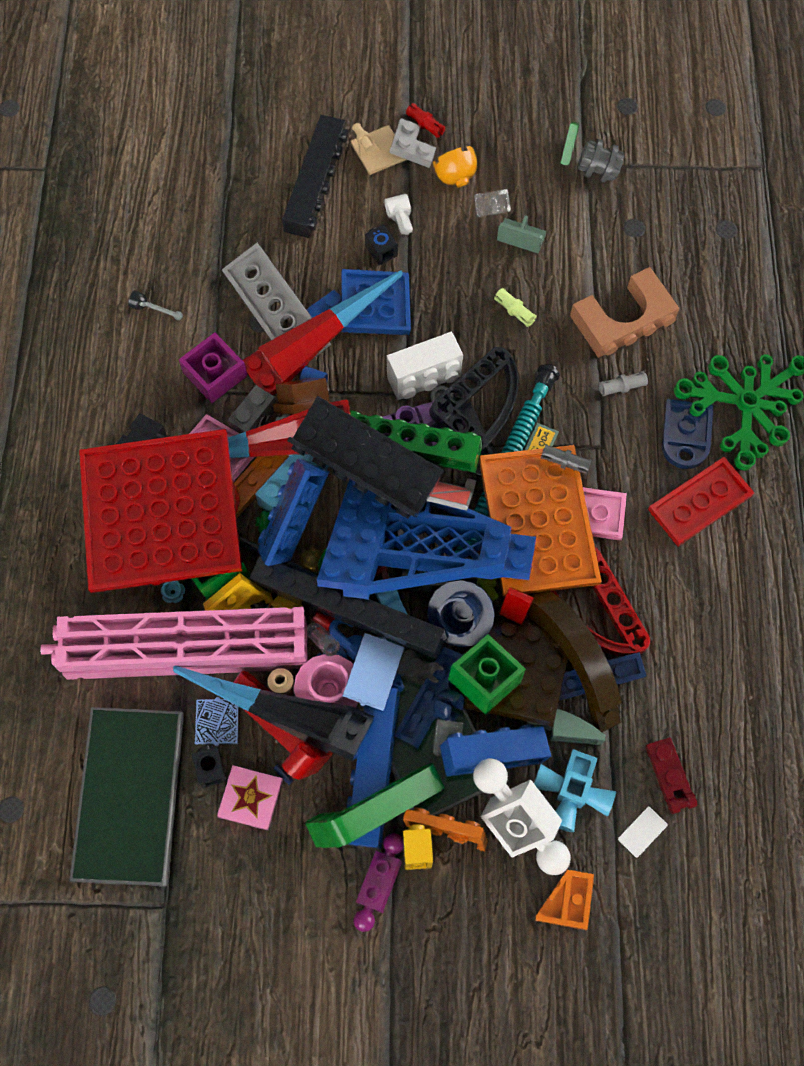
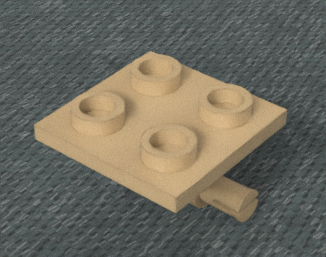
[351,123,407,175]

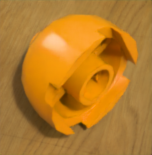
[433,146,477,187]

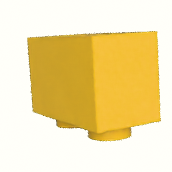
[403,825,433,870]

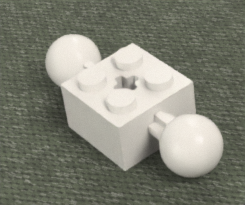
[473,759,571,875]

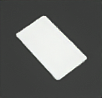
[618,807,668,858]

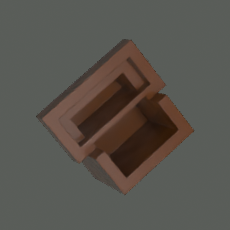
[273,378,330,414]

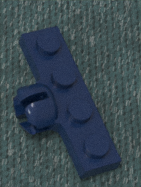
[559,645,647,701]
[394,647,465,749]

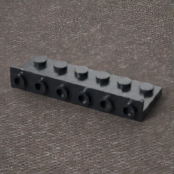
[287,396,445,519]

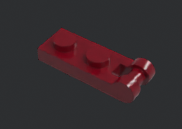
[645,737,698,815]

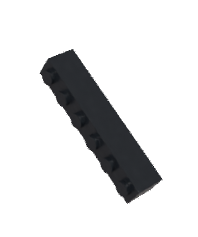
[282,114,349,238]

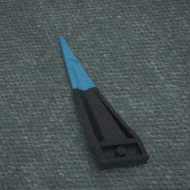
[173,666,374,761]

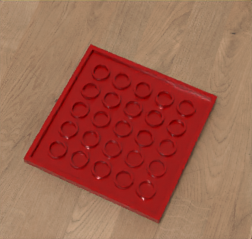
[79,429,242,593]

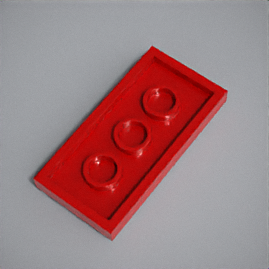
[648,457,755,547]

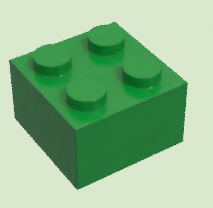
[448,635,526,714]

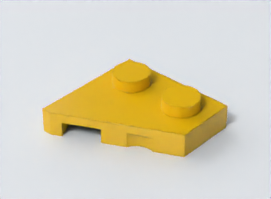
[203,573,273,611]

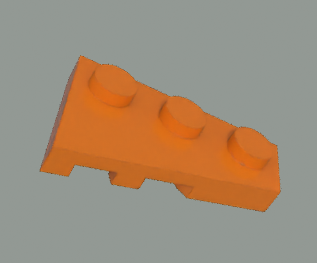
[403,808,488,852]

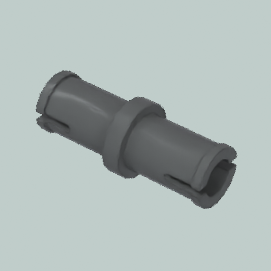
[540,444,592,475]

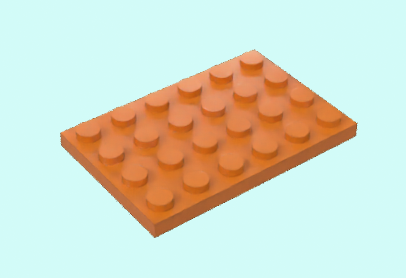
[479,445,602,597]

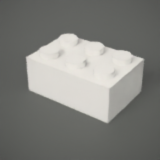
[387,332,463,400]

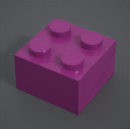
[178,332,247,403]

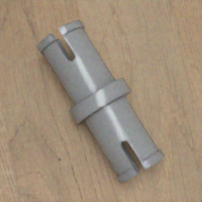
[599,371,648,396]

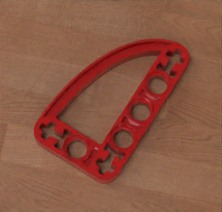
[551,547,650,657]

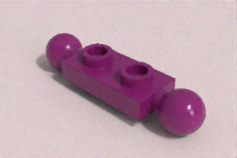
[353,833,404,932]

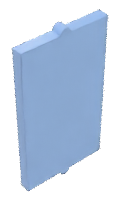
[343,633,404,711]

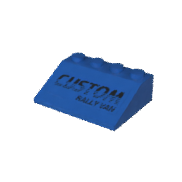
[258,459,330,566]

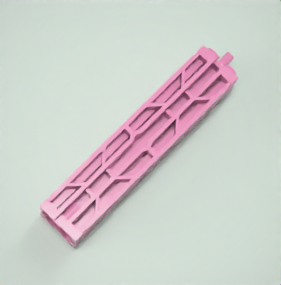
[41,607,308,680]

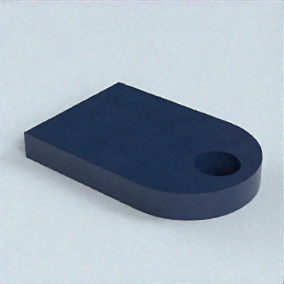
[662,399,713,469]

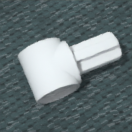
[384,194,413,235]

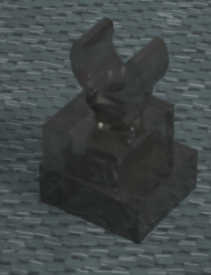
[396,650,444,685]

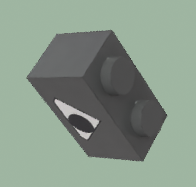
[227,385,276,433]

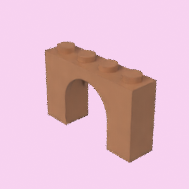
[570,267,679,358]

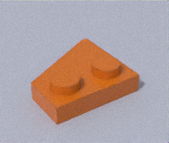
[535,870,594,930]

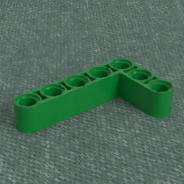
[305,763,445,848]

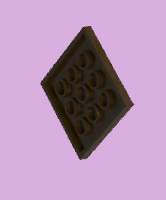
[455,618,568,727]

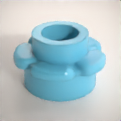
[161,581,185,603]

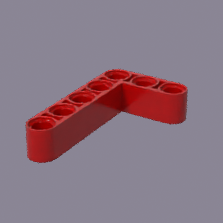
[233,670,333,780]

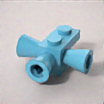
[534,749,616,832]

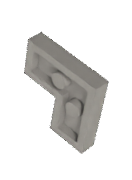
[389,118,436,168]

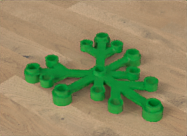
[674,354,804,471]

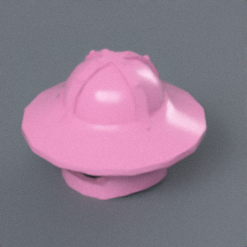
[294,654,359,708]

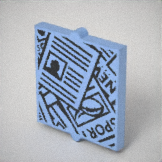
[195,697,239,747]

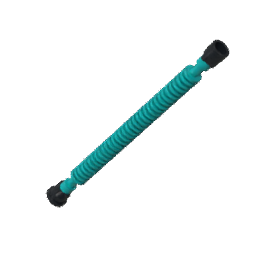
[427,364,560,610]

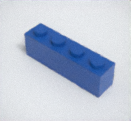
[440,724,551,777]

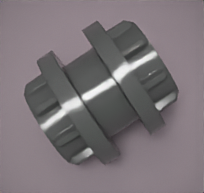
[578,138,624,183]

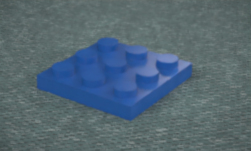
[341,269,411,335]

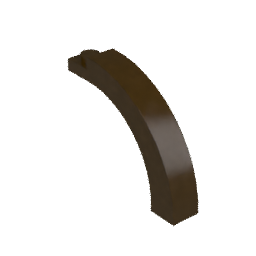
[527,591,622,732]

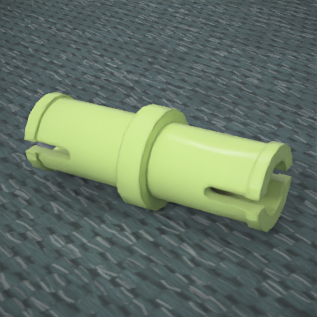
[494,288,537,327]

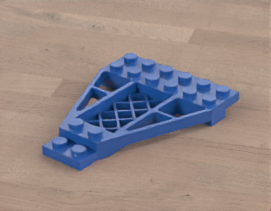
[317,479,536,599]

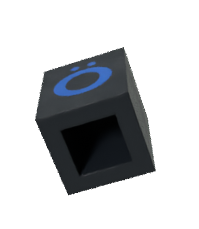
[365,224,398,266]

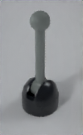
[128,290,183,320]

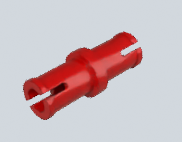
[406,103,445,138]

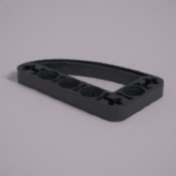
[429,347,519,452]

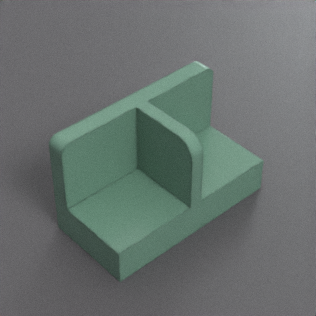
[497,215,546,254]

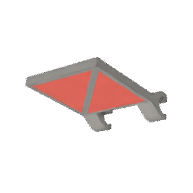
[427,478,477,510]

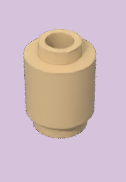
[268,668,295,696]

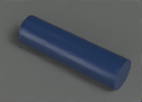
[273,764,293,785]

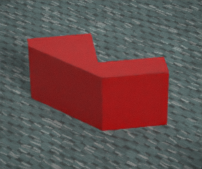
[499,587,534,625]

